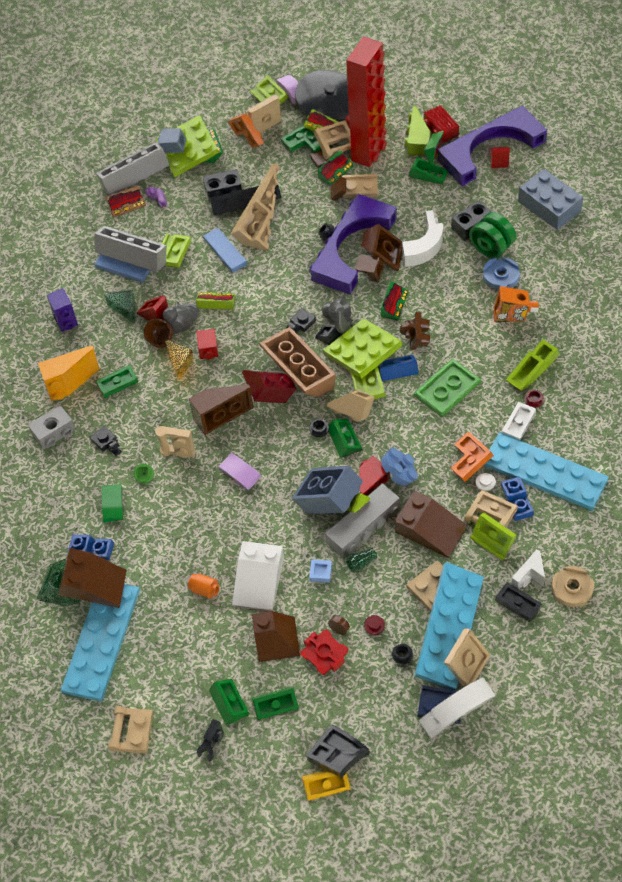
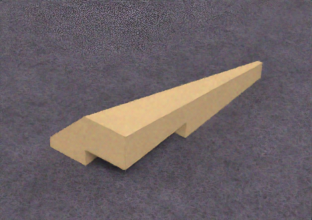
[231,163,280,250]

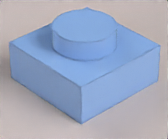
[309,559,332,583]

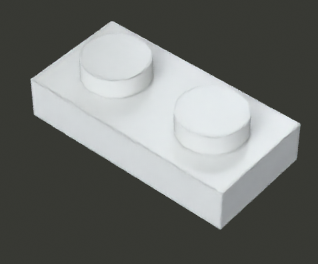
[502,402,536,440]

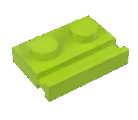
[250,75,289,105]
[161,233,191,268]
[351,366,386,400]
[470,513,517,560]

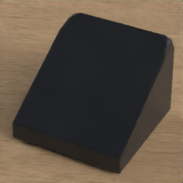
[315,324,343,345]

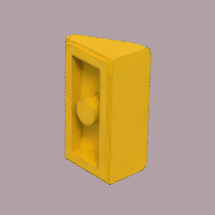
[302,770,351,801]

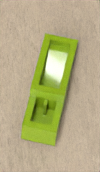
[506,339,560,391]

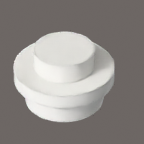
[476,473,496,492]

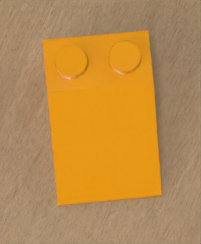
[38,345,100,401]

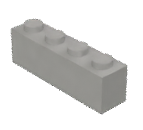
[96,142,169,196]
[94,226,166,272]
[325,483,400,558]

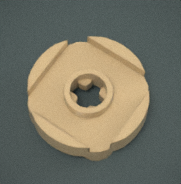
[552,566,594,607]

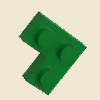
[281,125,321,153]

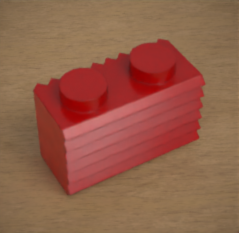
[424,105,460,144]

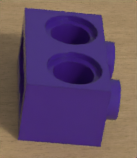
[46,288,78,332]

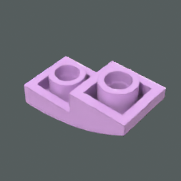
[275,75,298,105]
[218,453,261,490]

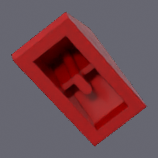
[488,146,510,169]
[136,295,168,321]

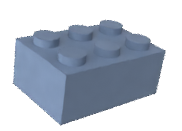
[518,169,583,230]
[292,465,363,514]

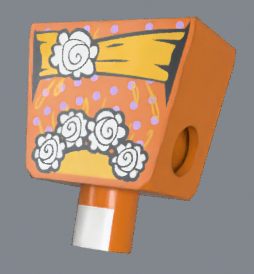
[493,286,539,322]

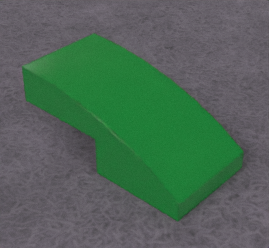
[102,484,124,523]

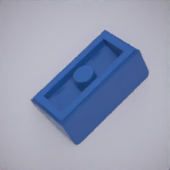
[378,354,419,381]

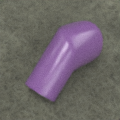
[145,187,167,207]

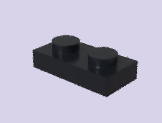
[495,582,542,622]

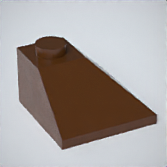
[361,224,403,271]
[252,611,300,662]

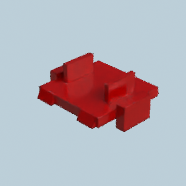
[300,629,349,675]

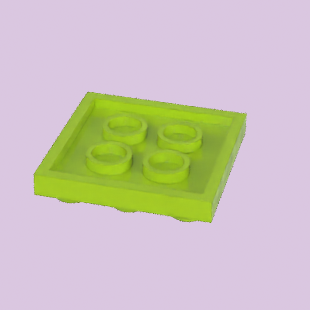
[155,115,219,177]
[323,318,402,379]

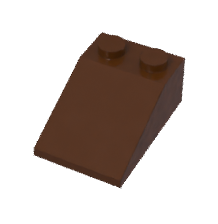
[189,384,254,435]
[395,490,468,558]
[58,548,127,608]

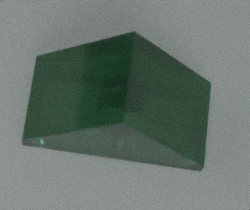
[105,290,136,323]

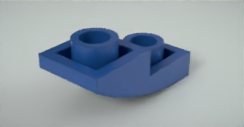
[501,477,534,521]
[67,535,114,560]

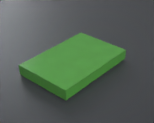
[414,358,481,417]

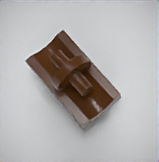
[400,312,430,350]

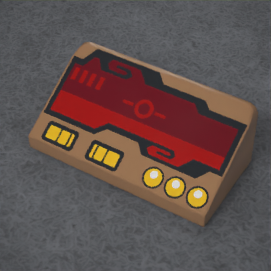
[106,186,146,218]

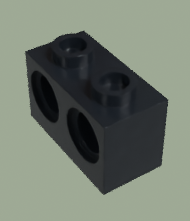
[203,169,242,203]
[451,200,492,241]

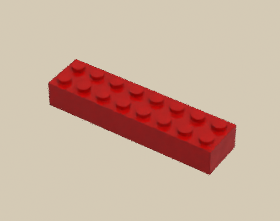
[346,36,387,168]

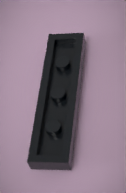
[209,184,282,216]

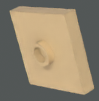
[247,94,281,133]
[444,628,490,687]

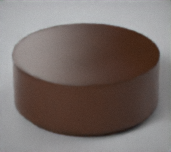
[328,615,350,635]

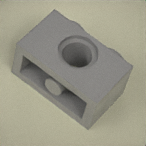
[28,405,76,450]

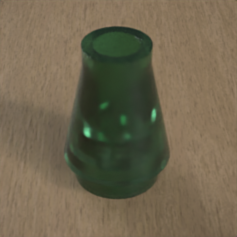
[346,548,377,573]

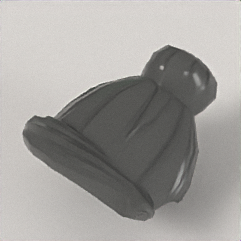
[322,296,353,334]
[163,302,199,334]

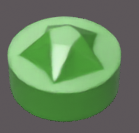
[134,463,154,484]

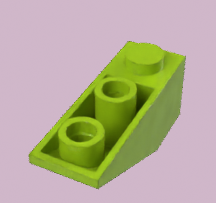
[405,105,430,156]

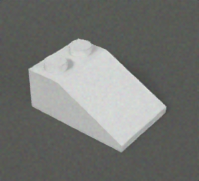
[232,541,284,611]

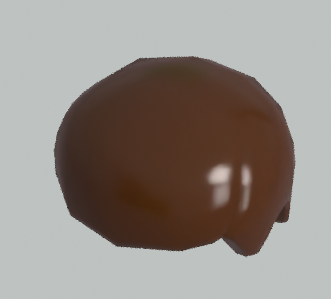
[143,318,174,348]

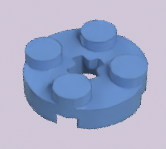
[483,257,520,290]
[381,448,418,486]

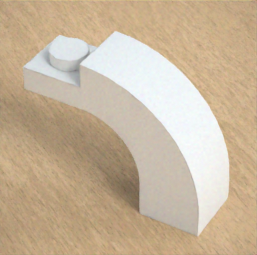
[402,210,443,267]
[419,678,496,738]

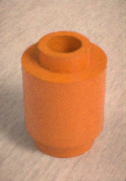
[188,573,220,599]

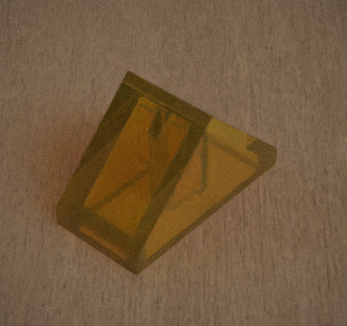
[165,340,194,380]

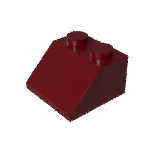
[242,370,296,403]

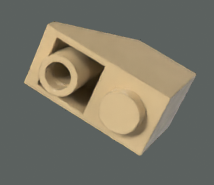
[327,390,375,422]

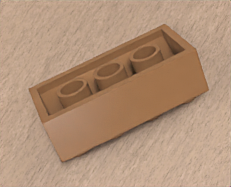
[259,327,336,397]

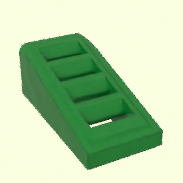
[408,157,448,185]

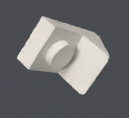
[511,549,545,589]

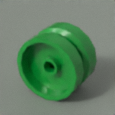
[469,212,517,259]

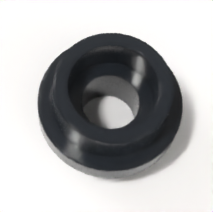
[318,223,334,240]
[309,419,329,437]
[392,644,413,665]

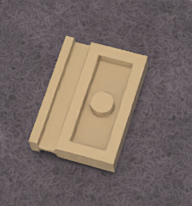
[342,174,378,199]

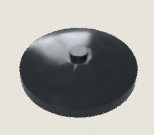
[295,70,349,122]

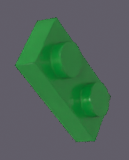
[96,365,138,398]

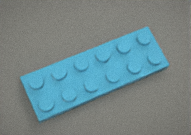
[483,432,609,511]
[414,562,484,690]
[61,584,140,702]

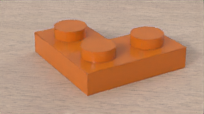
[227,113,264,148]
[451,431,494,482]

